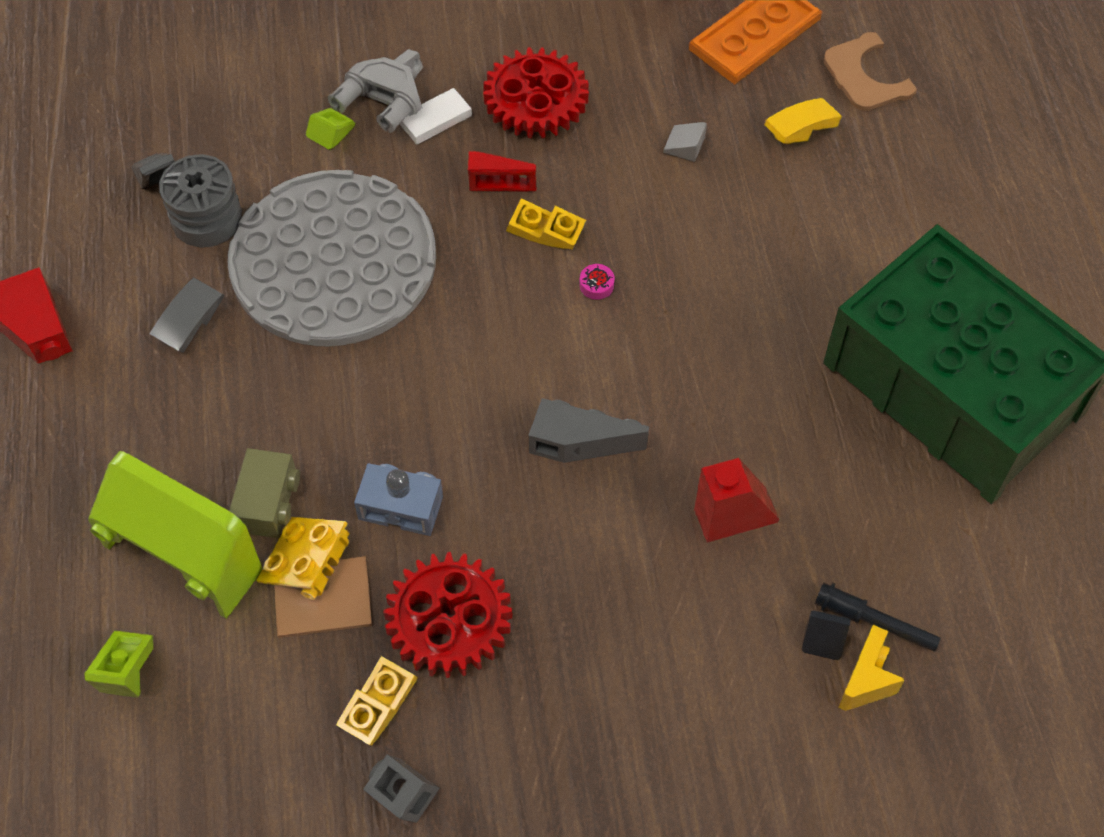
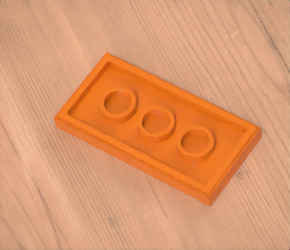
[689,0,822,85]

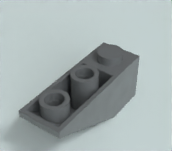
[528,398,649,463]

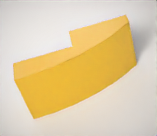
[764,98,842,144]
[506,198,586,249]
[336,656,418,746]

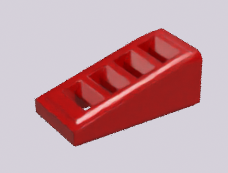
[468,151,537,191]

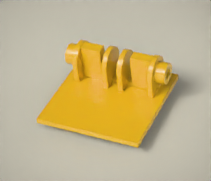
[256,517,350,600]

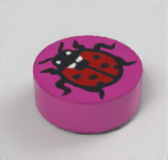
[579,264,615,300]

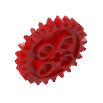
[483,47,589,138]
[383,552,513,678]

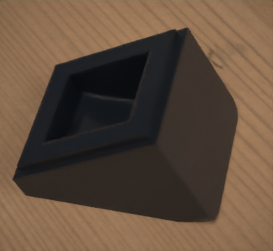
[801,610,851,660]

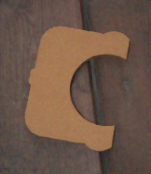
[824,32,917,111]

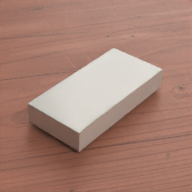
[400,88,472,145]

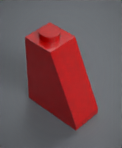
[0,267,72,364]
[694,458,779,543]

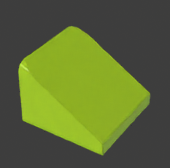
[306,108,356,150]

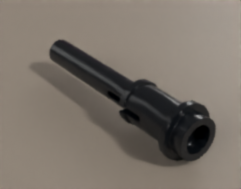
[814,582,941,652]

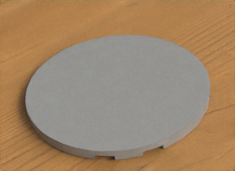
[228,170,436,346]

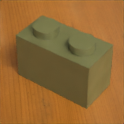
[229,448,300,538]

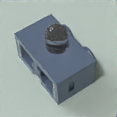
[354,463,443,536]

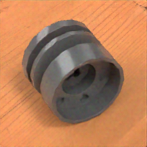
[159,154,242,248]

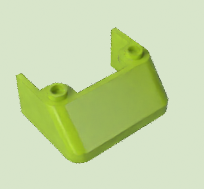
[88,451,263,619]

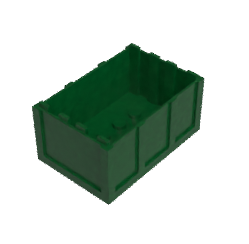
[823,224,1104,504]

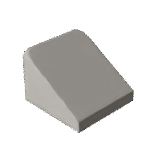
[663,122,707,162]

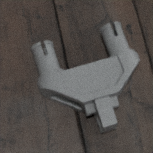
[328,49,423,133]

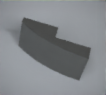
[150,277,225,354]

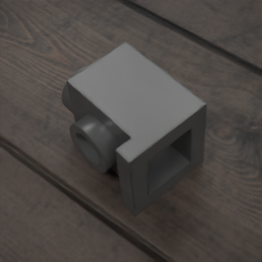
[363,754,440,823]

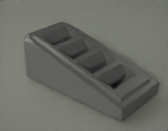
[132,153,174,189]

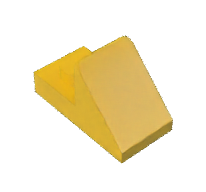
[838,625,904,711]

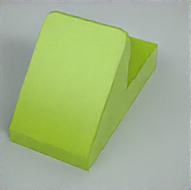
[85,631,153,697]

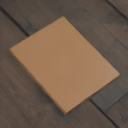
[274,556,372,638]

